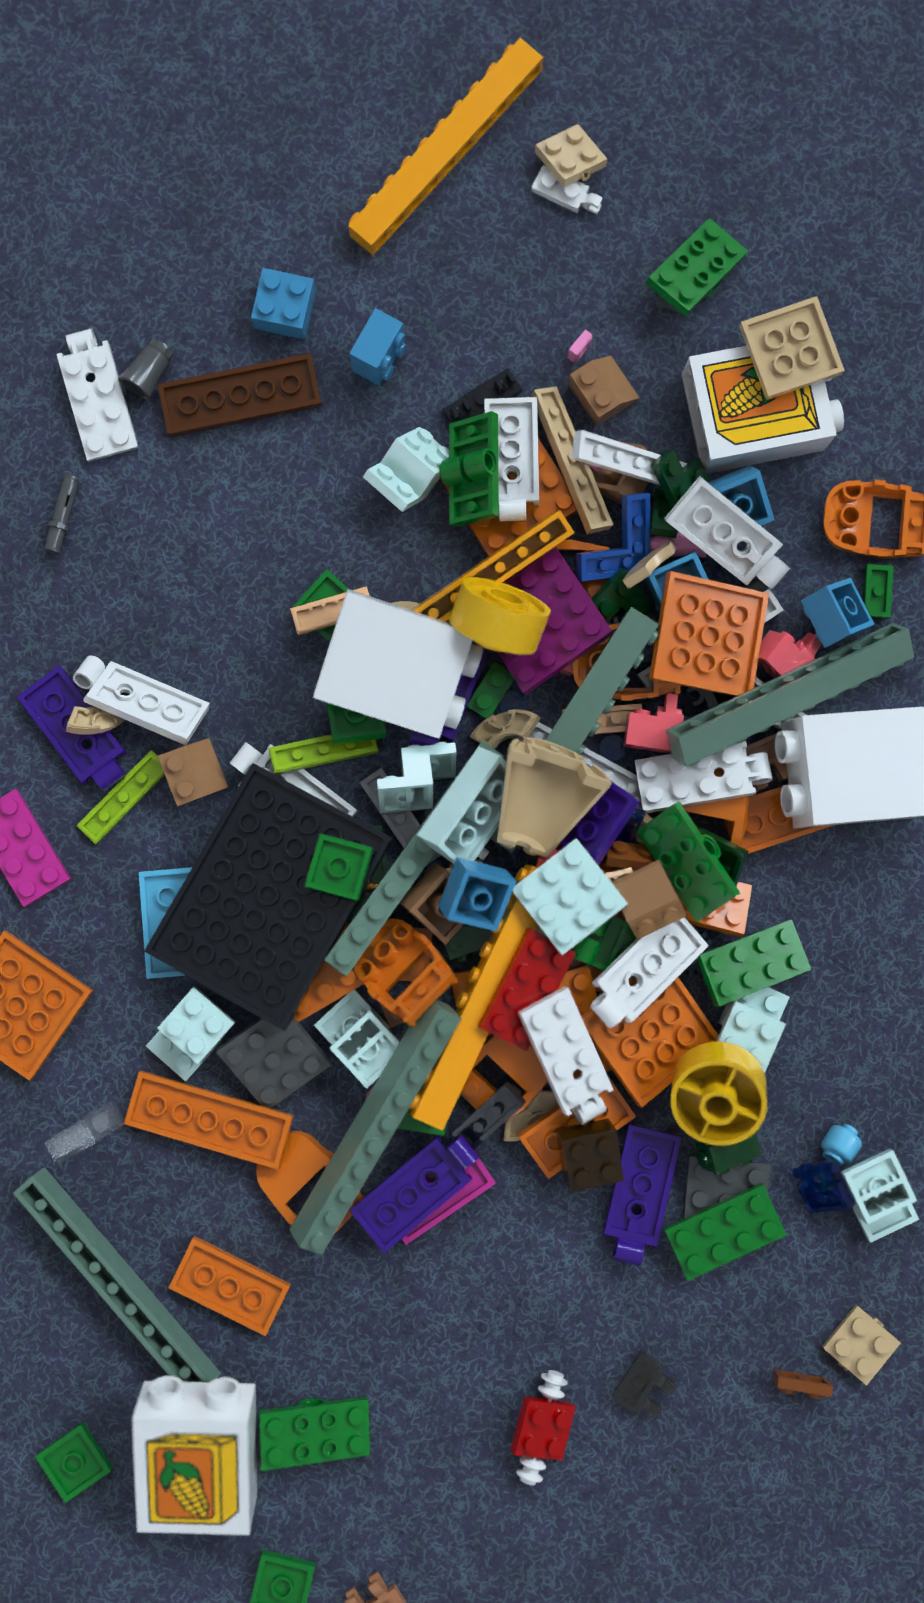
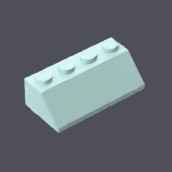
[417,747,507,864]

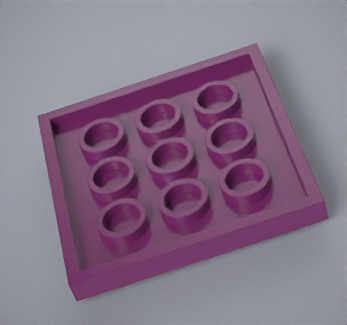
[497,547,614,695]

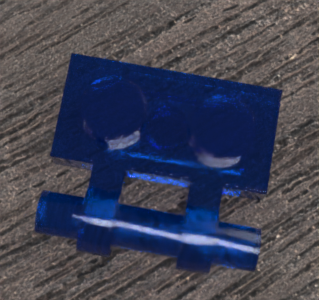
[793,1161,856,1213]

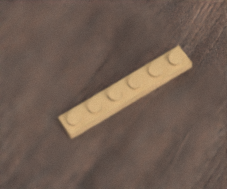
[530,386,613,534]

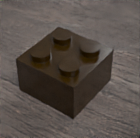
[556,1118,624,1192]

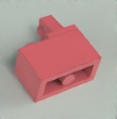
[758,630,822,679]
[623,693,684,754]

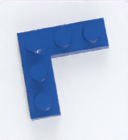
[576,492,650,581]

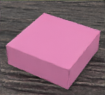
[567,329,593,363]

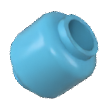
[821,1124,862,1166]

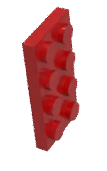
[478,927,576,1051]

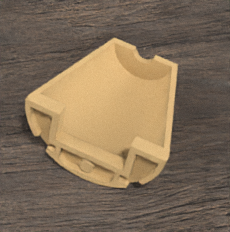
[497,737,612,857]

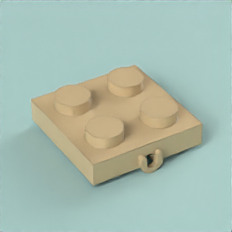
[535,124,607,187]
[822,1305,901,1386]

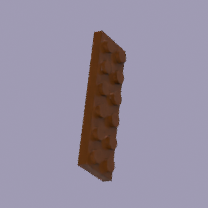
[158,353,322,437]

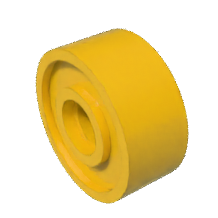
[449,577,551,655]
[671,1042,767,1146]

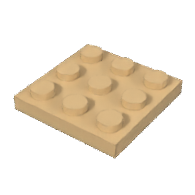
[739,296,845,400]

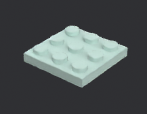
[512,838,628,955]

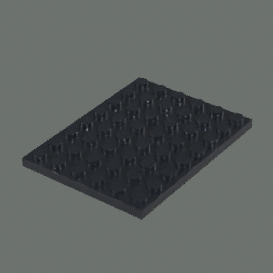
[144,763,393,1031]

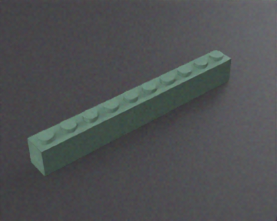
[490,607,659,853]
[666,623,914,766]
[324,740,504,976]
[290,1000,462,1255]
[13,1167,221,1383]

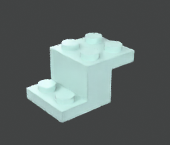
[363,427,449,512]
[377,742,456,814]
[146,986,236,1082]
[716,987,790,1073]
[314,989,400,1089]
[841,1149,919,1243]

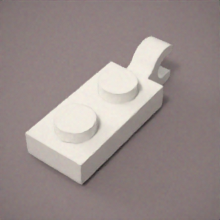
[531,165,602,214]

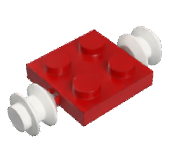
[510,1370,576,1485]

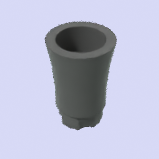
[118,338,173,400]

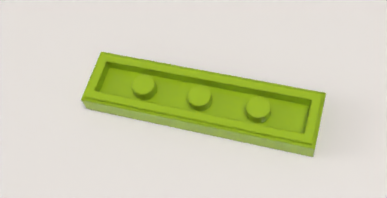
[268,734,378,775]
[76,750,165,844]

